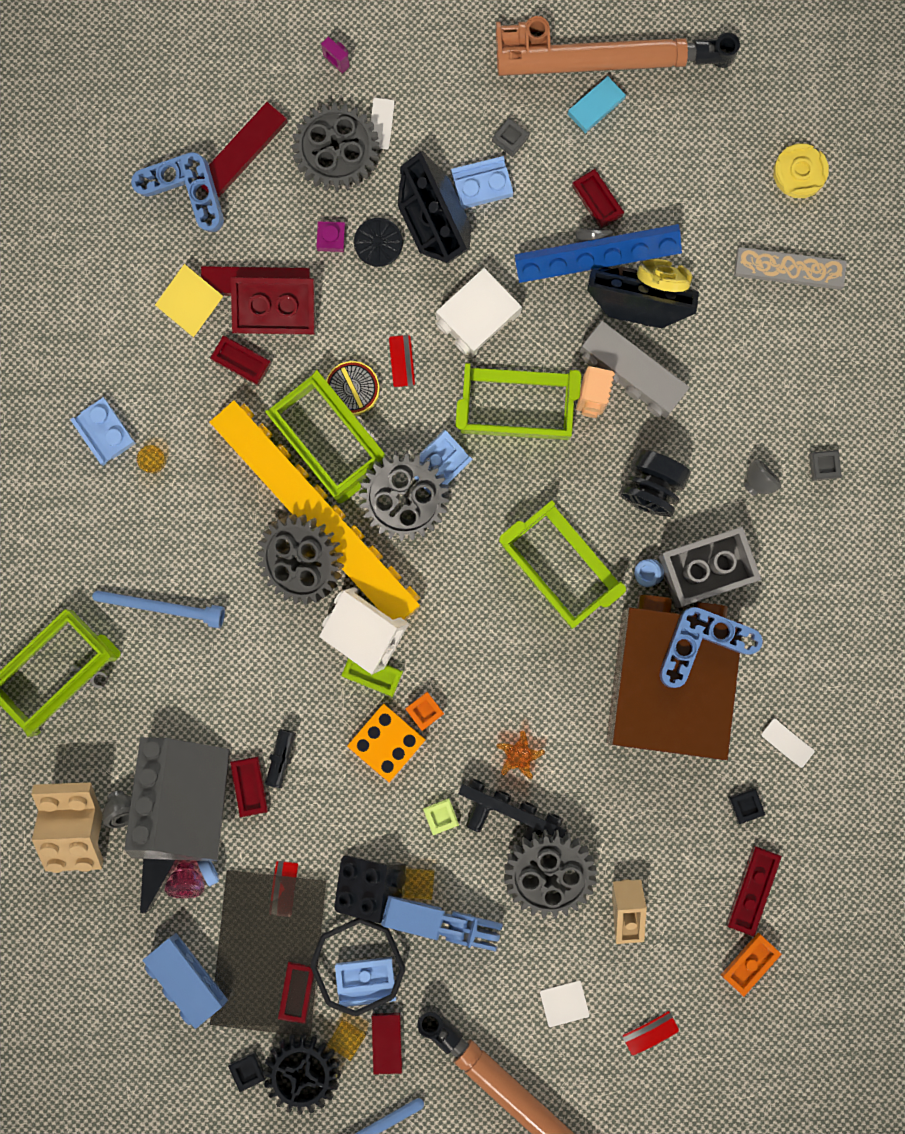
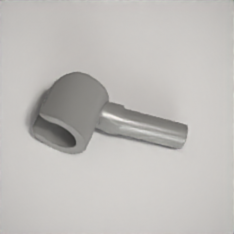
[71,664,109,688]

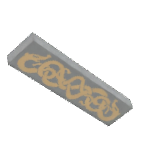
[734,247,847,290]

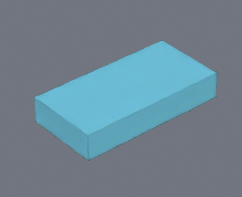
[567,76,626,134]

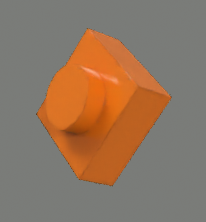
[405,692,444,731]

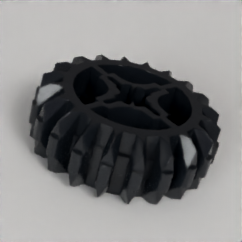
[263,1032,341,1115]

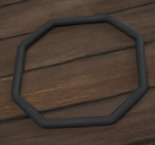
[311,918,405,1016]

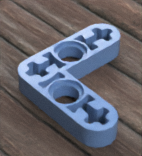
[131,152,224,232]
[660,607,763,688]

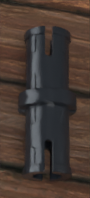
[264,729,296,788]

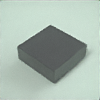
[492,118,530,158]
[809,450,842,481]

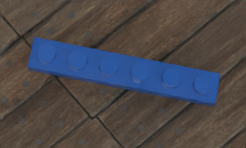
[514,224,682,283]

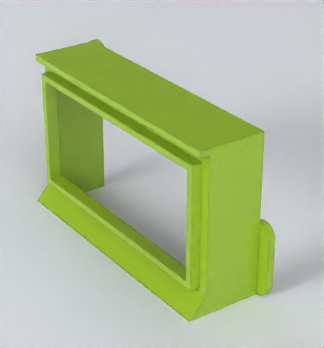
[456,364,581,440]
[265,370,386,504]
[499,500,626,629]
[0,609,121,737]

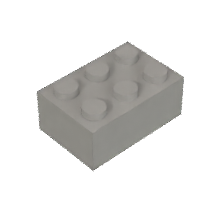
[658,526,761,608]

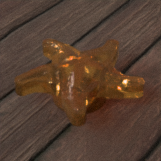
[496,730,545,779]

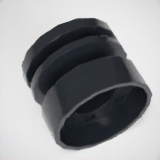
[618,449,691,517]

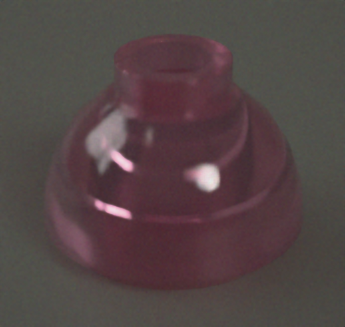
[164,863,205,899]

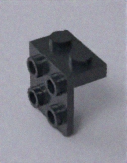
[334,856,406,923]

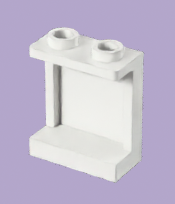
[436,268,522,357]
[319,587,409,675]

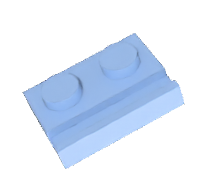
[451,156,513,209]
[70,397,136,466]
[414,430,473,495]
[335,957,397,1007]

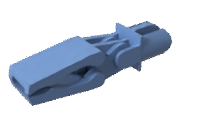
[381,896,503,952]

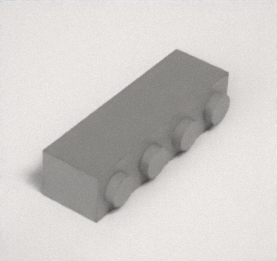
[579,321,690,419]

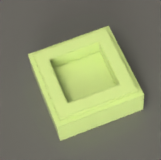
[423,798,459,835]

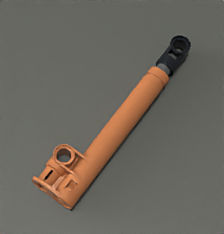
[496,16,740,76]
[417,1005,574,1134]

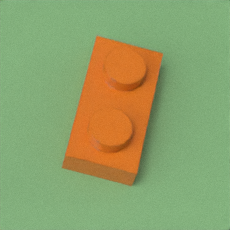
[721,933,782,997]

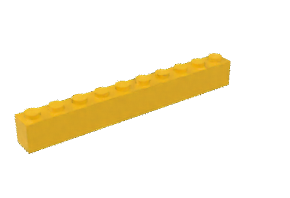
[209,400,421,621]

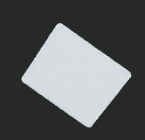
[540,981,589,1027]

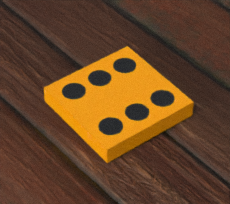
[347,703,426,783]

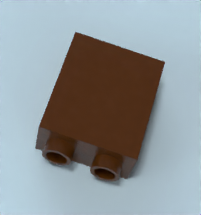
[606,595,743,761]

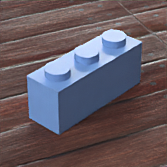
[142,933,228,1029]

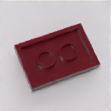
[231,277,315,335]

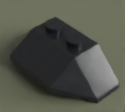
[397,151,472,263]
[587,266,699,329]

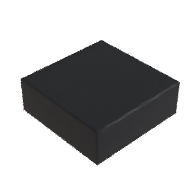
[728,788,766,825]
[228,1051,267,1092]

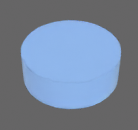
[634,559,664,587]
[197,861,219,887]

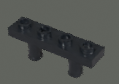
[458,778,567,847]

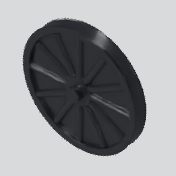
[354,218,403,267]

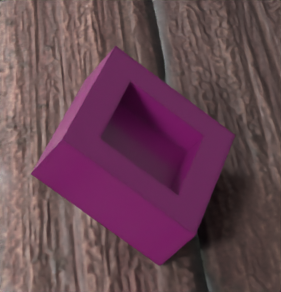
[321,36,350,74]
[316,221,346,252]

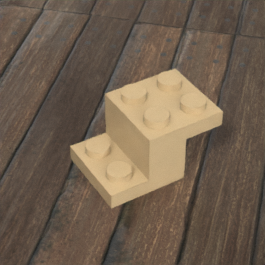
[31,782,104,873]

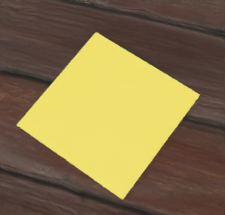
[155,264,223,337]

